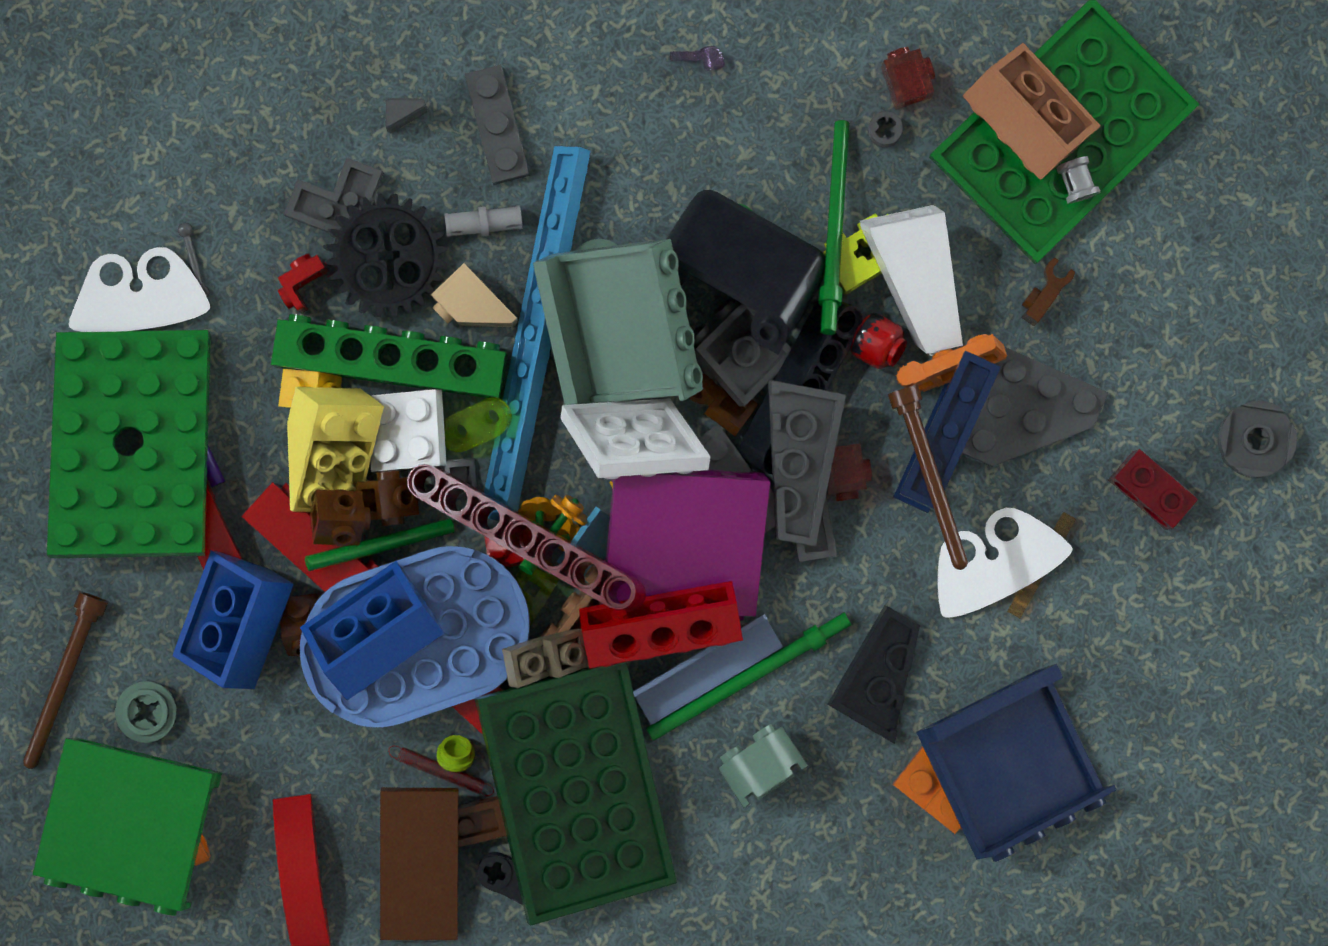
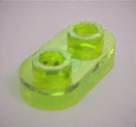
[444,397,512,453]

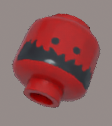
[850,313,907,369]

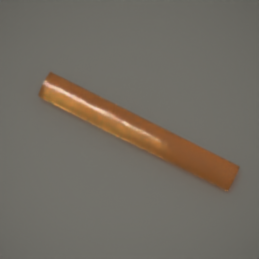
[1007,512,1076,619]

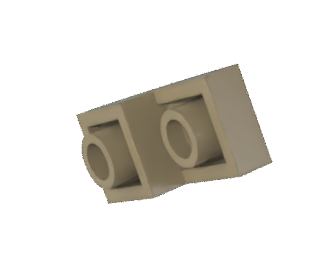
[502,629,589,688]

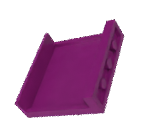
[601,469,770,621]

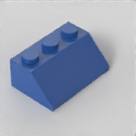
[172,550,294,689]
[300,561,444,700]

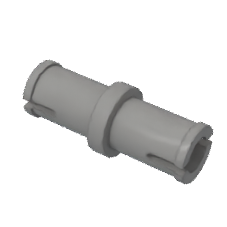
[444,205,523,238]

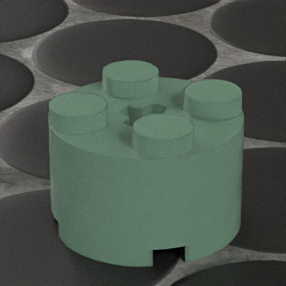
[718,724,808,808]

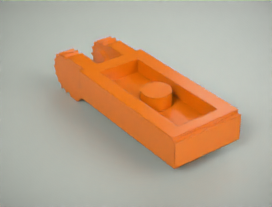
[896,334,1007,393]

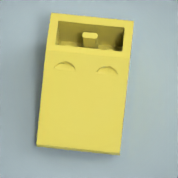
[287,387,384,512]

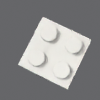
[370,389,447,472]

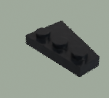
[827,605,920,744]

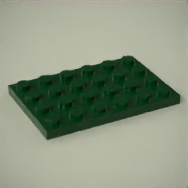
[475,662,677,926]

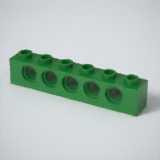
[271,314,508,400]

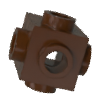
[356,470,419,526]
[310,489,371,546]

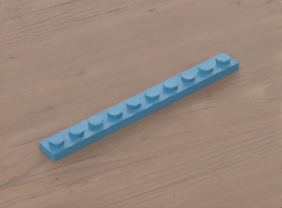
[484,146,591,521]

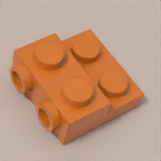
[892,746,963,834]

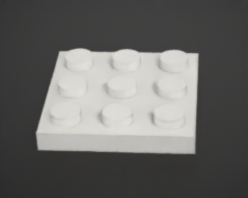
[561,398,711,479]

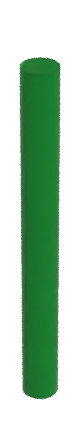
[305,518,454,571]

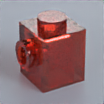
[881,47,935,110]
[826,443,872,502]

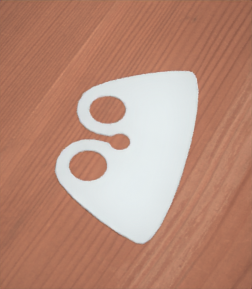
[69,247,210,332]
[938,507,1073,618]

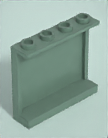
[533,239,703,405]

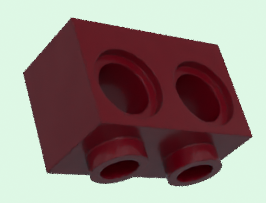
[1108,449,1198,530]

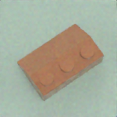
[963,43,1101,180]

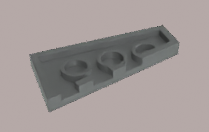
[768,379,846,546]

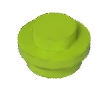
[436,735,475,772]

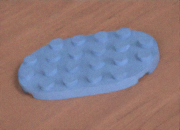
[300,546,530,727]

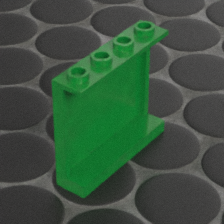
[32,737,222,916]

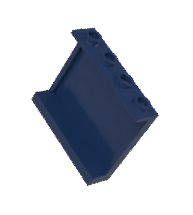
[916,664,1117,862]

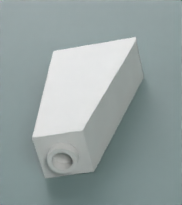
[860,205,963,356]

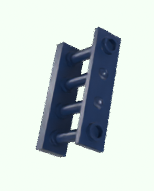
[893,351,1001,513]

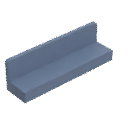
[633,614,783,725]

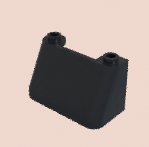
[666,190,826,355]

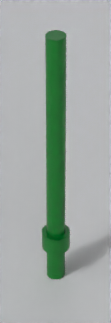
[819,120,850,335]
[646,612,851,741]

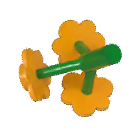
[518,494,587,575]

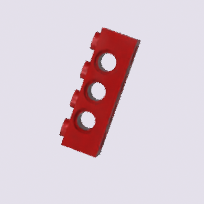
[579,581,743,669]

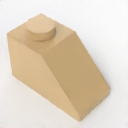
[431,263,519,327]

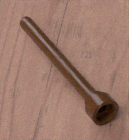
[888,384,968,570]
[23,591,108,769]

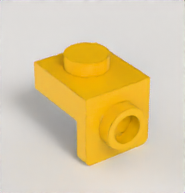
[278,369,342,408]

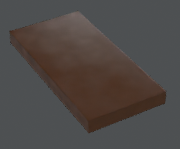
[380,787,459,940]

